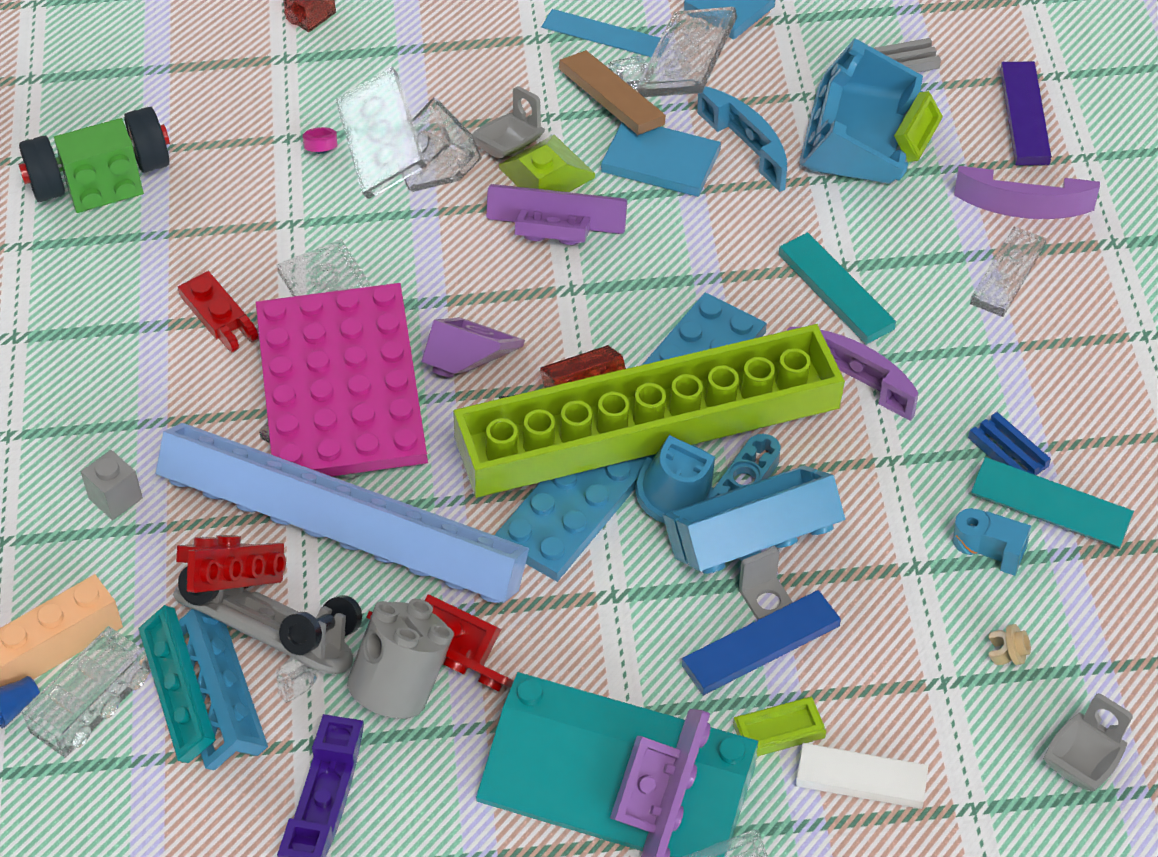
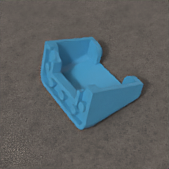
[799,38,923,184]

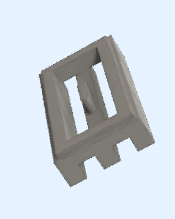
[874,38,941,72]

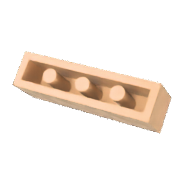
[0,574,123,687]

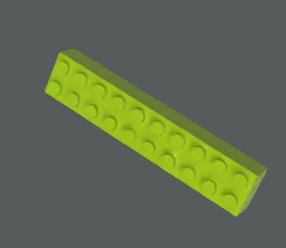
[453,324,845,498]

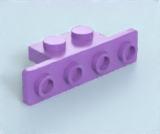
[486,184,627,245]
[610,709,710,857]

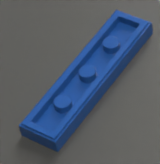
[682,590,841,696]

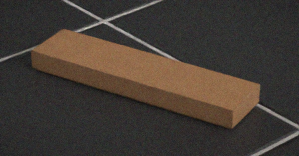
[559,50,666,135]

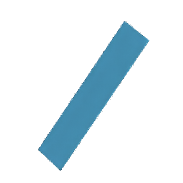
[541,9,670,59]

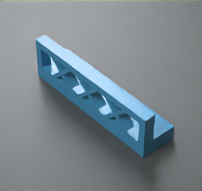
[179,609,268,770]

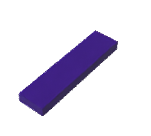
[1000,61,1052,165]

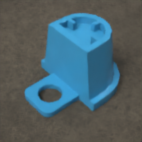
[635,435,715,523]

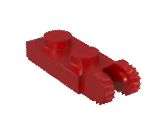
[178,270,259,352]

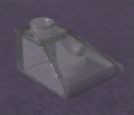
[390,97,482,192]

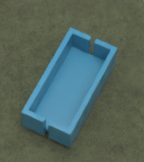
[662,465,846,574]

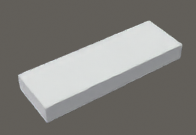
[796,743,929,809]

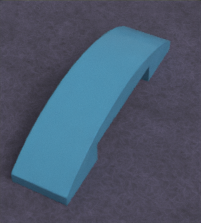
[697,86,787,192]

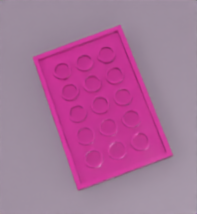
[256,283,428,477]

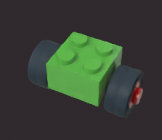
[18,107,170,213]

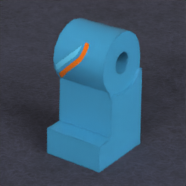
[952,508,1031,576]

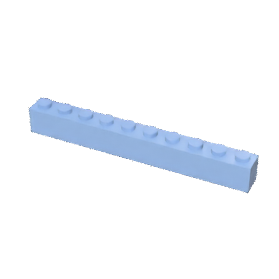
[155,423,529,603]

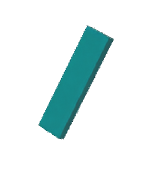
[779,232,896,345]
[971,457,1134,549]
[138,605,216,763]

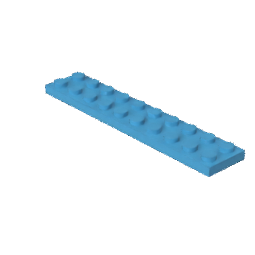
[495,292,767,582]

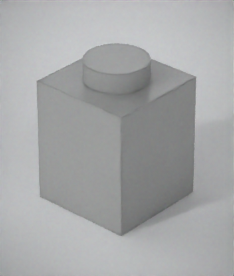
[80,450,143,521]

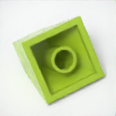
[499,135,595,192]

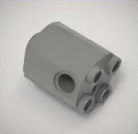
[347,599,454,719]

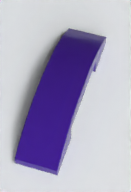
[277,714,364,857]

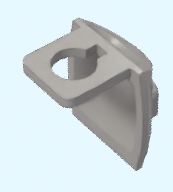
[470,86,545,158]
[1043,693,1133,792]

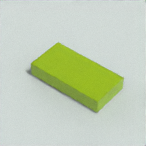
[894,91,943,162]
[733,696,826,757]

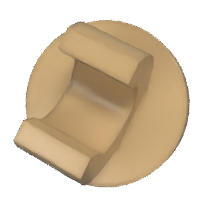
[989,624,1031,665]

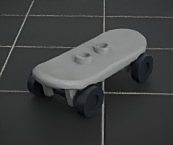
[173,566,362,674]

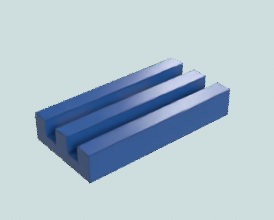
[968,412,1051,475]

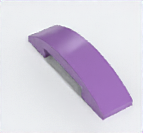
[954,166,1100,219]
[787,327,919,421]

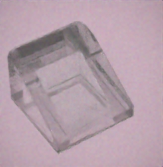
[608,56,651,90]

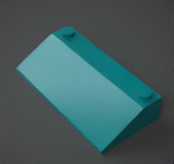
[476,672,758,857]

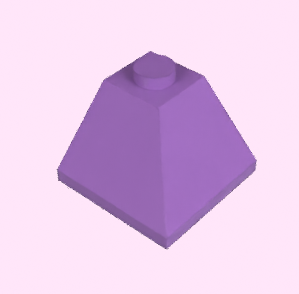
[421,317,525,378]

